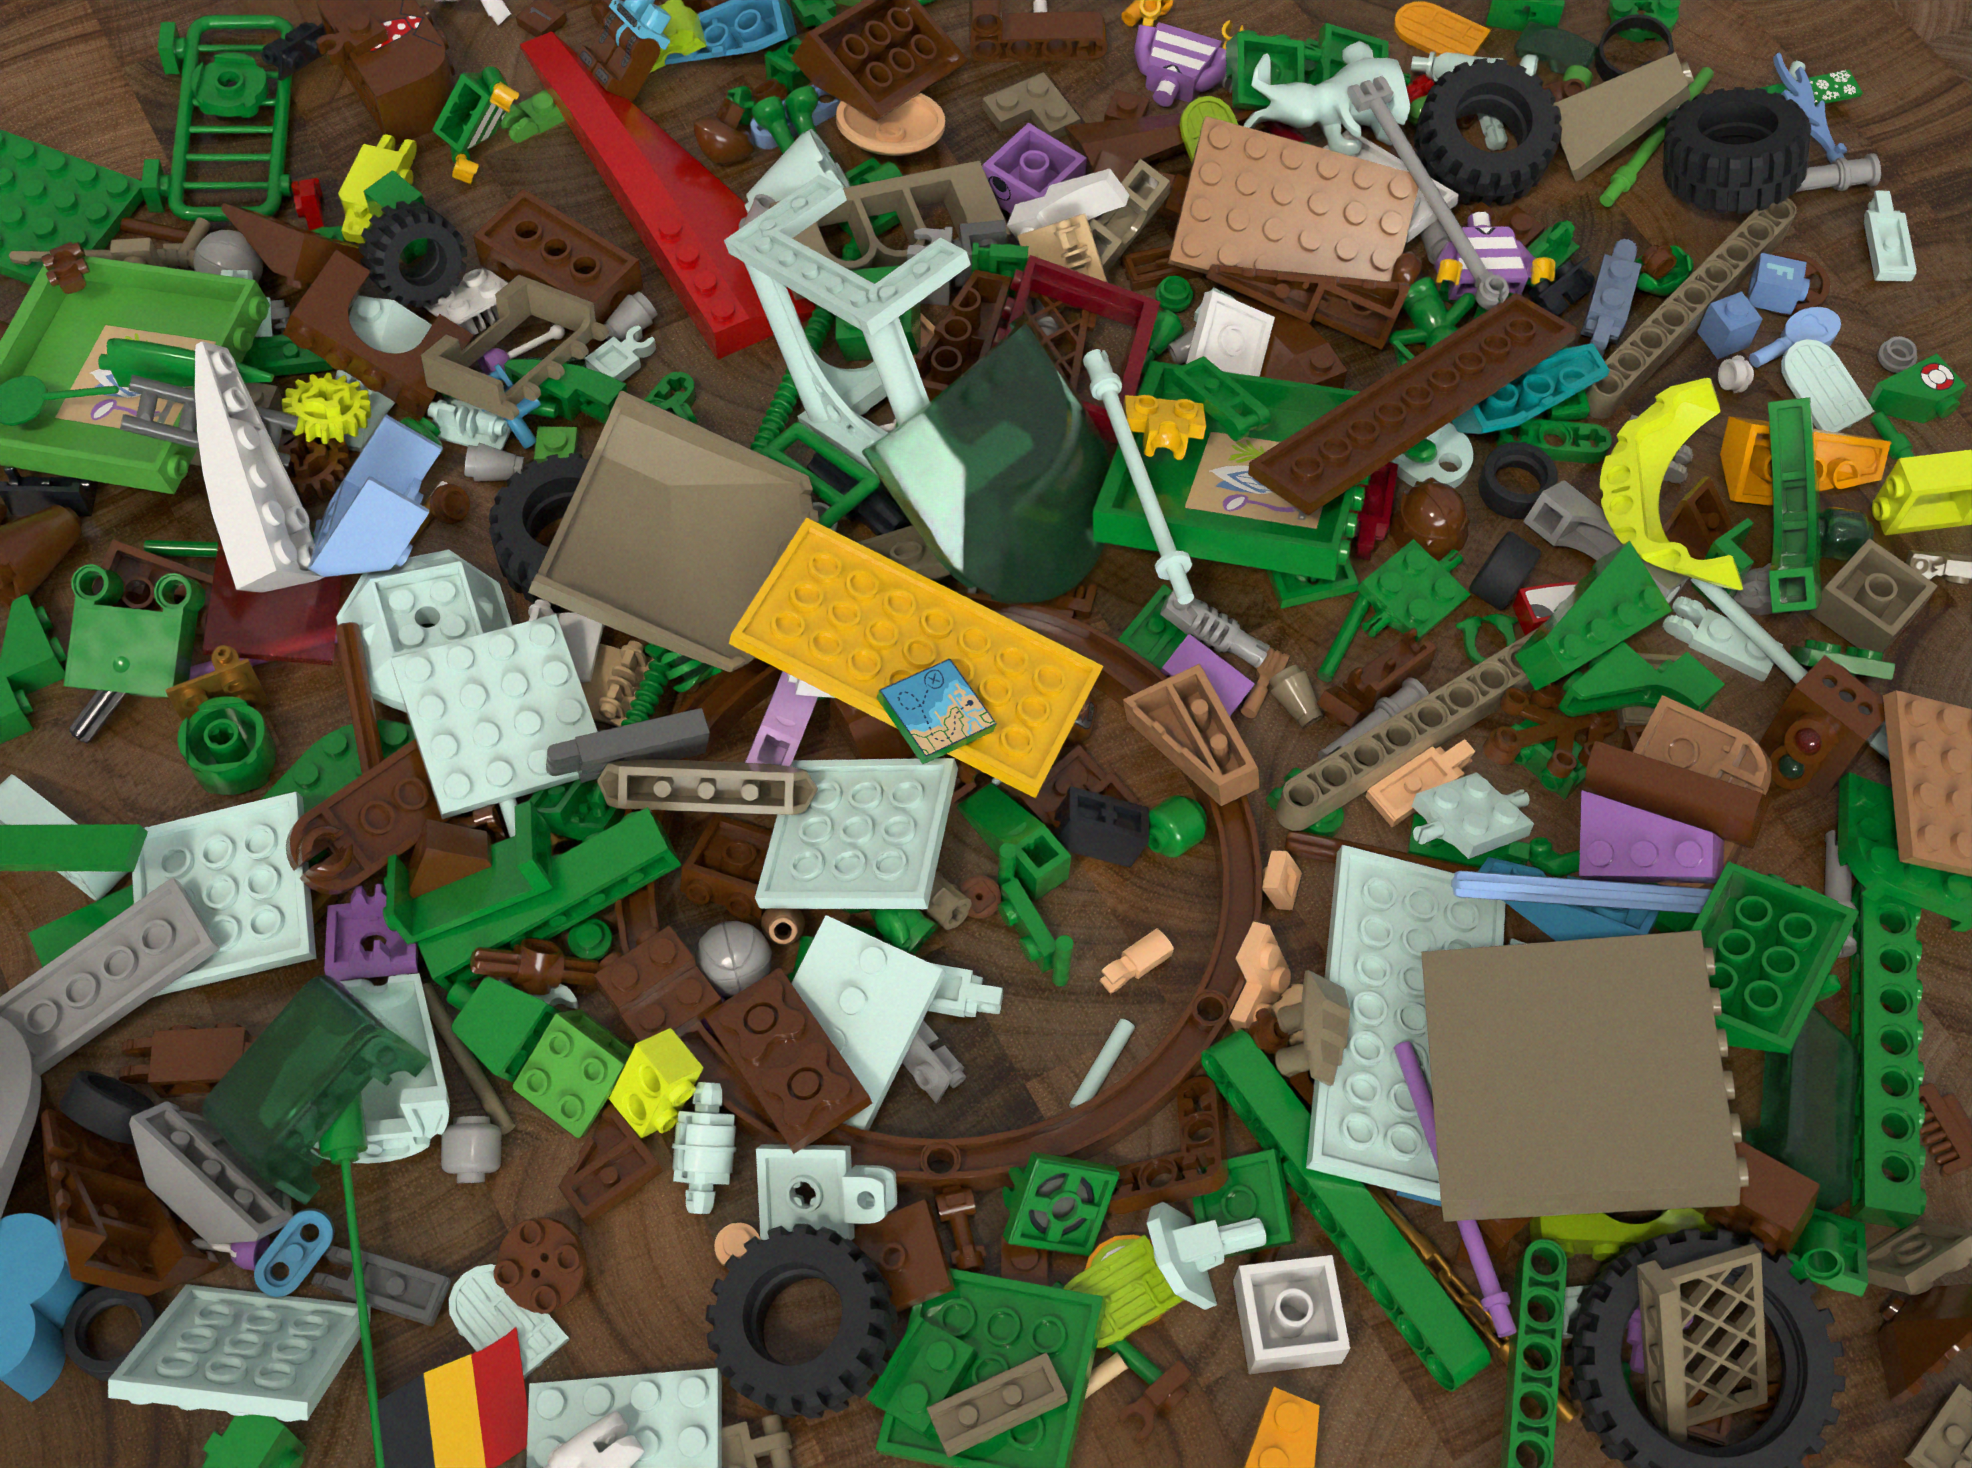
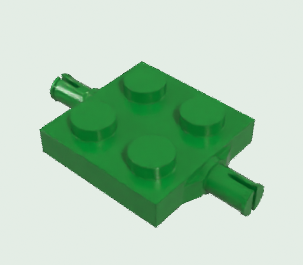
[1304,23,1411,86]
[1357,539,1471,643]

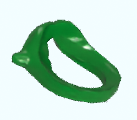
[1455,614,1518,665]

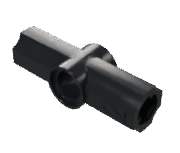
[807,452,912,536]

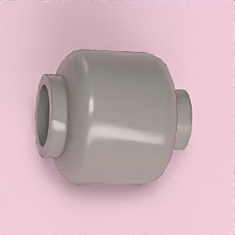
[441,1116,501,1183]

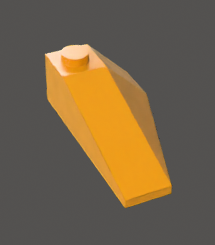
[1720,416,1891,505]

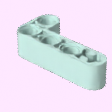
[0,774,128,901]

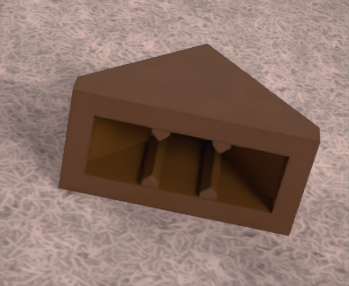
[408,819,492,898]

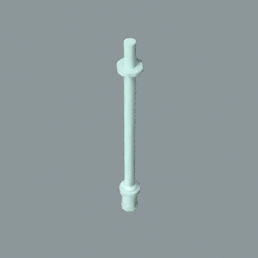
[1083,349,1194,604]

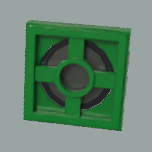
[1002,1151,1120,1256]

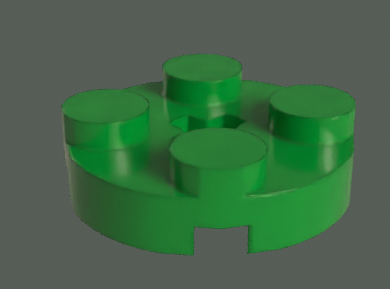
[1607,0,1680,43]
[191,52,269,118]

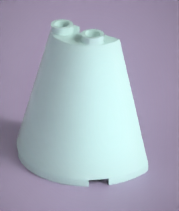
[262,973,450,1163]

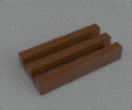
[1121,244,1203,292]

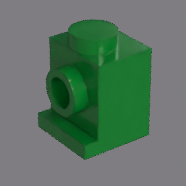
[765,36,811,95]

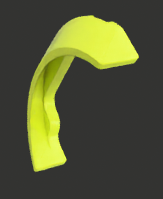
[1600,378,1743,590]

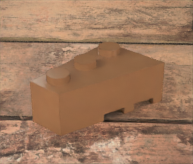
[1123,663,1259,806]

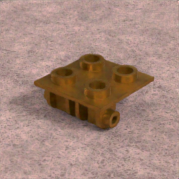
[165,645,269,722]

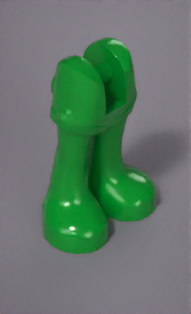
[751,86,835,162]

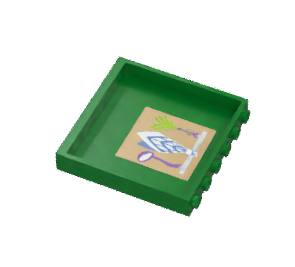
[1093,361,1371,581]

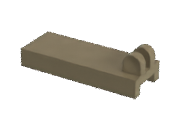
[927,1352,1068,1458]

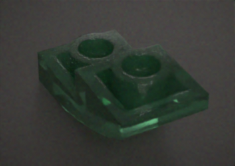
[1514,22,1598,74]

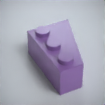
[1579,790,1724,884]

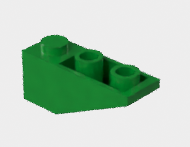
[957,783,1071,901]

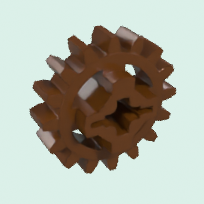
[278,430,352,503]

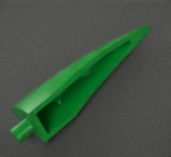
[98,338,274,388]

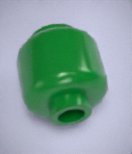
[1147,795,1207,858]

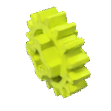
[282,373,371,444]

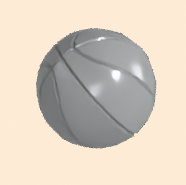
[193,230,263,283]
[695,921,771,999]

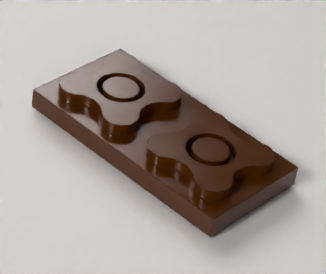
[703,967,873,1154]

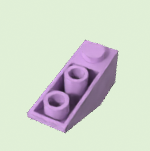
[745,671,818,767]

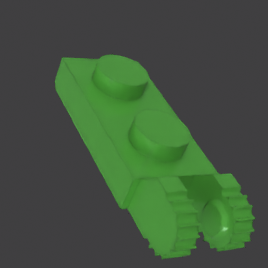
[500,89,565,143]

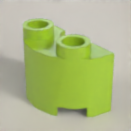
[651,0,707,72]

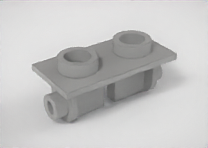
[902,1020,966,1103]

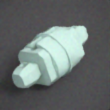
[672,1082,737,1214]

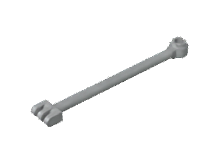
[1347,76,1509,310]

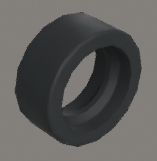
[1478,442,1558,519]
[59,1071,155,1144]
[62,1286,161,1381]

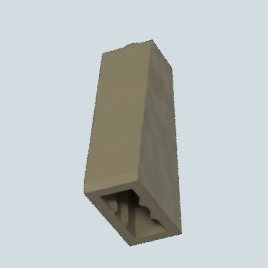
[1553,52,1694,182]

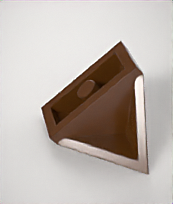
[1662,476,1734,560]

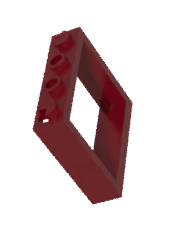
[982,255,1160,444]

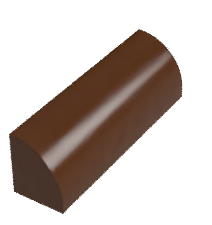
[1585,741,1771,849]

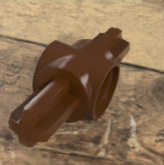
[470,938,600,995]

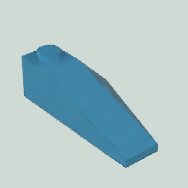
[1478,857,1660,941]

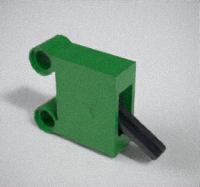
[64,564,206,744]

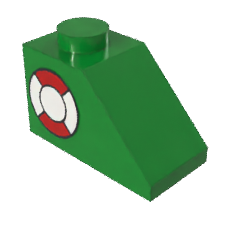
[1868,353,1967,424]

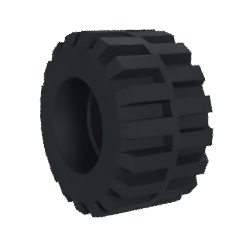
[359,201,467,307]

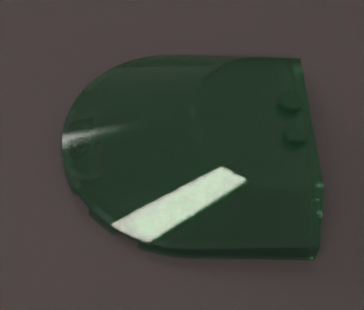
[862,313,1110,605]

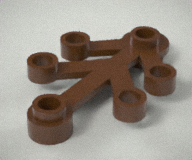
[1483,682,1618,778]

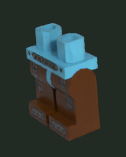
[577,0,671,102]

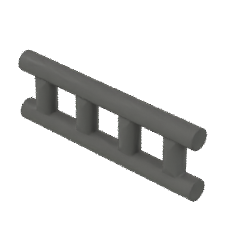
[120,375,298,470]

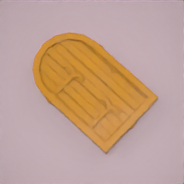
[1394,1,1491,57]

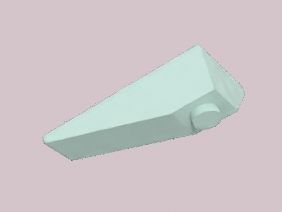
[335,296,432,452]

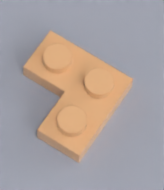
[1229,921,1291,1033]

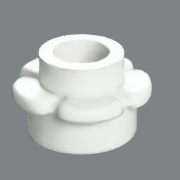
[1718,355,1754,393]

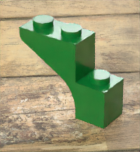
[0,594,67,744]
[1558,641,1725,717]

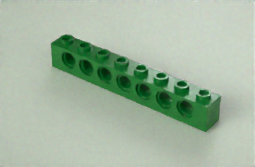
[1849,882,1927,1229]

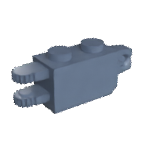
[1580,238,1642,357]

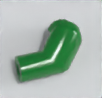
[1528,837,1580,877]

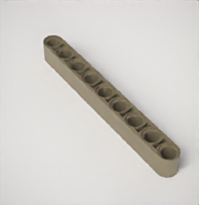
[1585,198,1797,419]
[1275,628,1538,831]

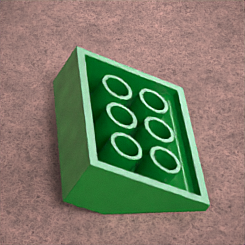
[1691,861,1859,1054]

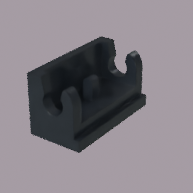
[0,467,99,516]
[1053,786,1149,867]

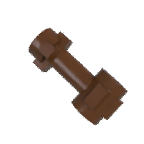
[934,1185,987,1273]

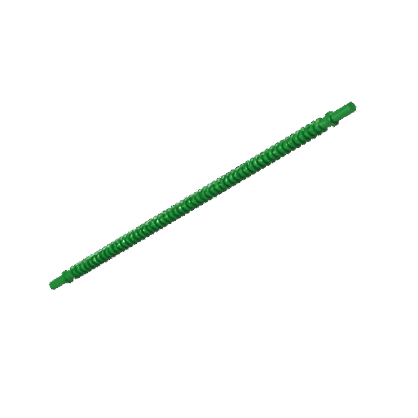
[589,235,862,811]

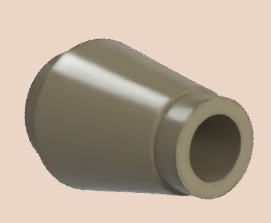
[1269,665,1324,729]

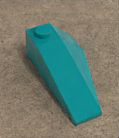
[1452,343,1610,434]

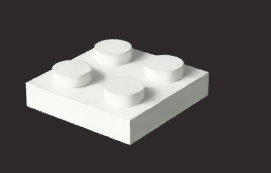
[1186,291,1275,377]

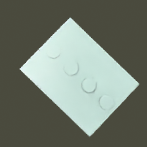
[791,915,946,1131]

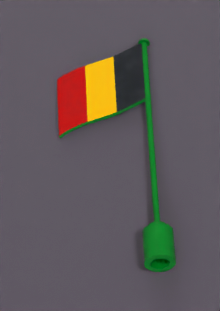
[314,1091,528,1468]

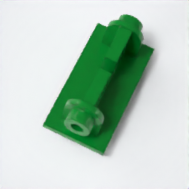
[1526,220,1580,288]

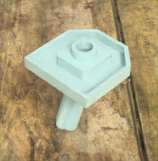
[1147,1202,1266,1310]

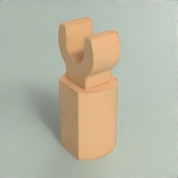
[1100,928,1174,994]

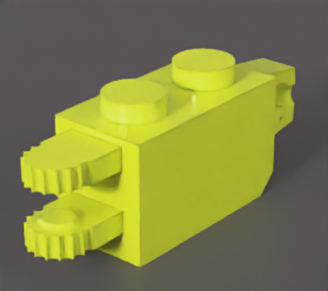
[338,134,417,244]

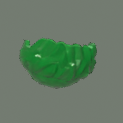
[1634,245,1694,296]

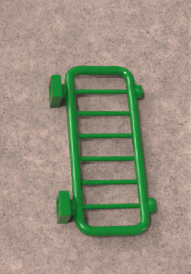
[141,15,294,222]

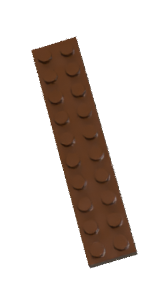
[1248,293,1577,515]

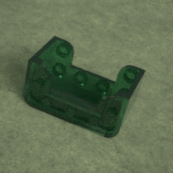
[202,975,431,1205]

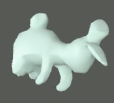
[1244,41,1410,156]

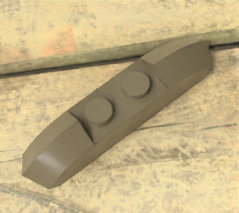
[597,759,818,815]

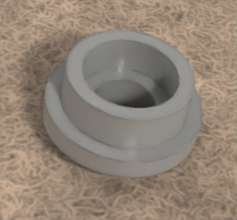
[1877,336,1917,373]

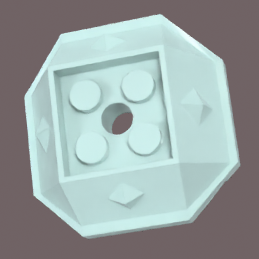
[336,550,512,713]

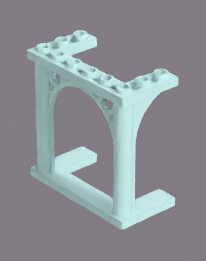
[724,175,1032,517]

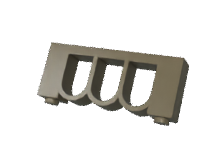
[769,160,1011,300]

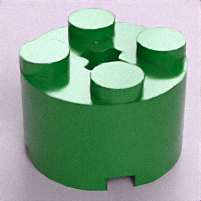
[177,696,277,795]

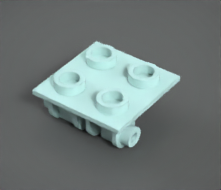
[428,386,512,450]

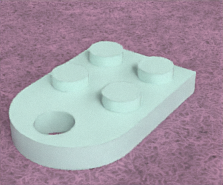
[1390,422,1473,488]

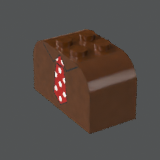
[316,0,455,146]

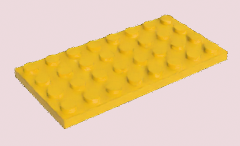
[729,517,1103,798]

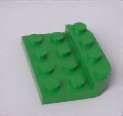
[1838,772,1972,932]

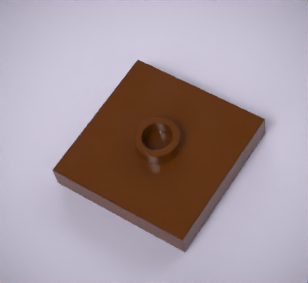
[851,1199,955,1312]

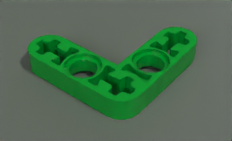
[1496,417,1612,464]

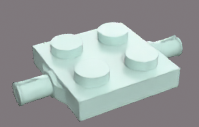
[1412,772,1534,859]

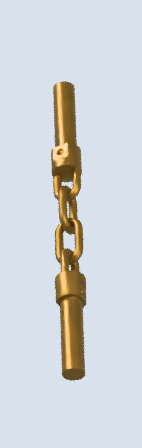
[1366,1184,1579,1425]

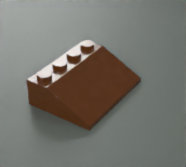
[791,0,969,120]

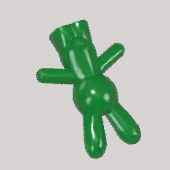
[1388,277,1475,350]

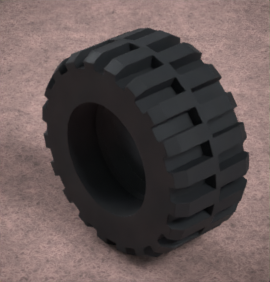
[1414,58,1562,206]
[1663,87,1811,214]
[489,453,591,610]
[705,1224,898,1419]

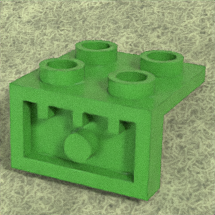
[513,1009,633,1138]

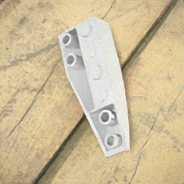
[195,341,325,593]

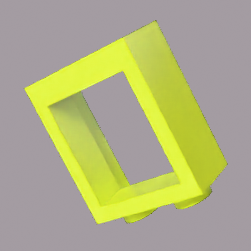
[1872,450,1972,535]

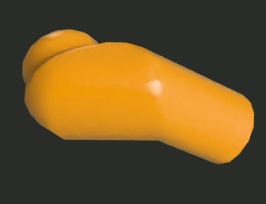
[1121,0,1173,27]

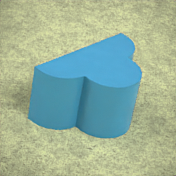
[0,1213,94,1402]

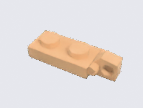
[1365,739,1476,828]

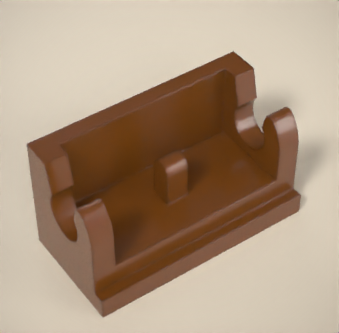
[1342,628,1438,713]

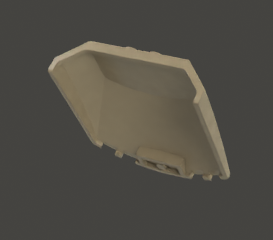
[528,391,819,672]

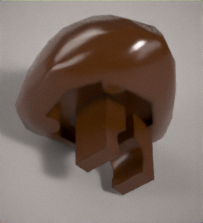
[694,98,755,164]

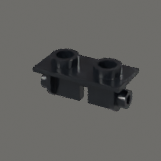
[261,22,327,81]
[1527,257,1595,316]

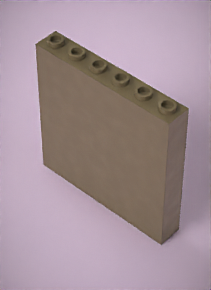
[1421,930,1749,1222]

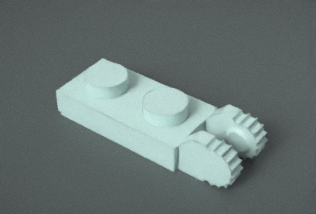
[1662,596,1783,682]

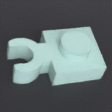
[585,325,656,382]

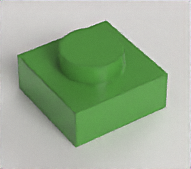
[534,426,579,463]

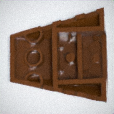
[41,1108,220,1296]

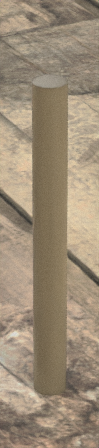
[422,983,515,1135]

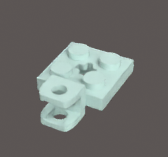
[756,1144,897,1240]

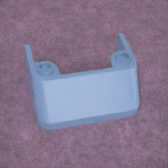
[308,414,443,577]

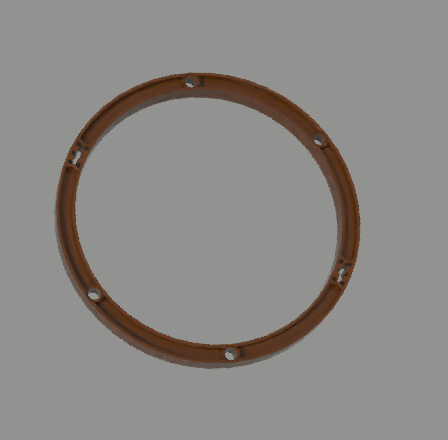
[615,592,1262,1194]

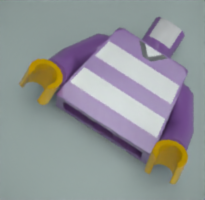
[1134,0,1244,107]
[1434,212,1556,300]

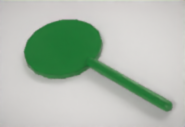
[0,375,119,426]

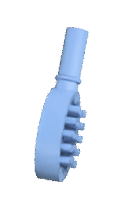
[1749,307,1841,368]

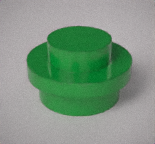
[1155,276,1193,312]
[568,919,612,960]

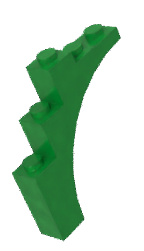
[1768,397,1822,613]

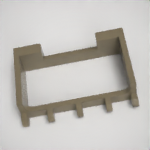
[421,275,609,420]

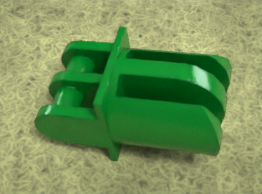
[661,651,723,692]

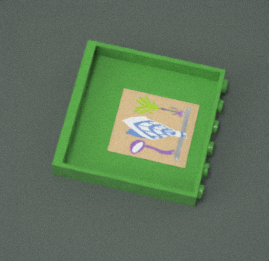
[0,254,270,494]

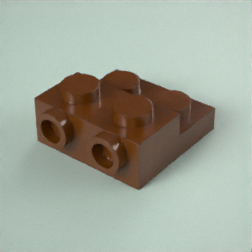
[680,813,773,918]
[594,925,722,1042]

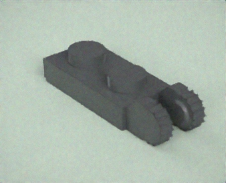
[311,1245,451,1327]

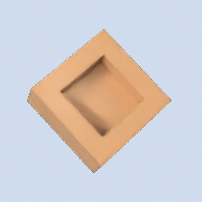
[1262,851,1302,910]

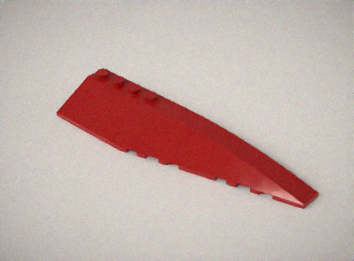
[519,31,816,360]

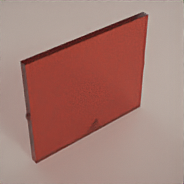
[203,537,342,666]

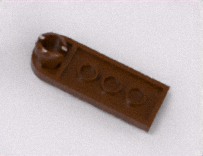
[286,738,456,895]

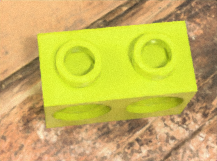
[609,1028,704,1139]

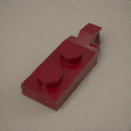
[1354,462,1398,560]

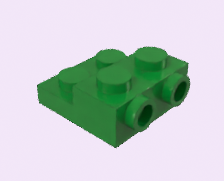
[1226,30,1305,111]

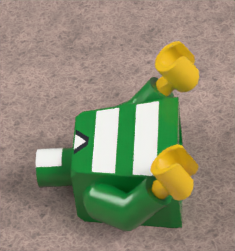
[432,66,519,184]

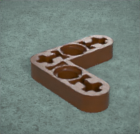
[1107,1076,1229,1215]

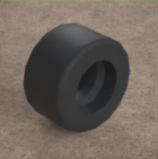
[1469,531,1541,610]

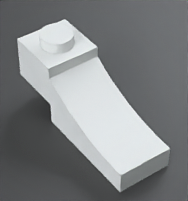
[1007,169,1130,241]

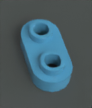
[254,1208,335,1297]

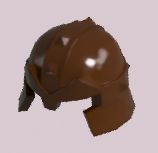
[1390,477,1471,561]

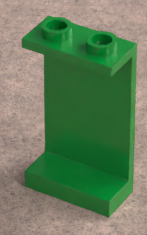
[383,800,553,945]

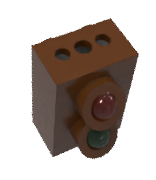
[1759,655,1886,800]

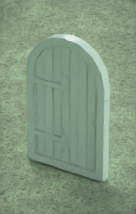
[1781,339,1875,432]
[449,1264,570,1379]

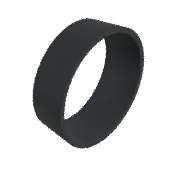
[1595,14,1674,82]

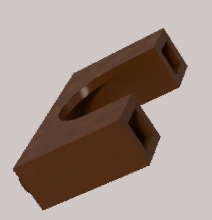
[283,250,474,418]

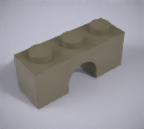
[1089,159,1171,275]

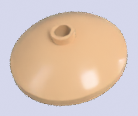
[836,93,945,156]

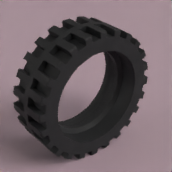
[1564,1228,1846,1468]

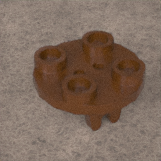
[493,1217,587,1314]

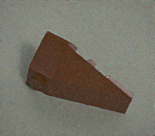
[221,203,364,290]
[1235,294,1348,389]
[92,539,273,637]

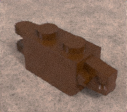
[118,1023,286,1098]

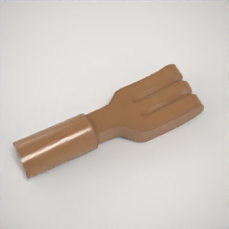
[1241,647,1290,718]

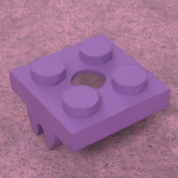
[324,884,418,982]

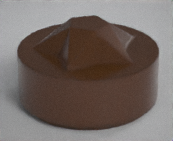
[959,875,1001,919]

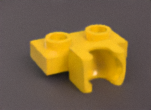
[1123,395,1206,460]

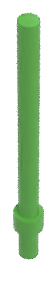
[1599,67,1714,207]

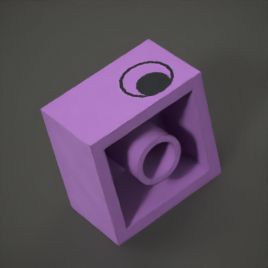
[982,123,1087,214]

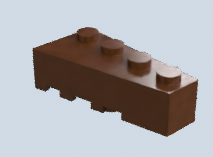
[915,270,1012,425]

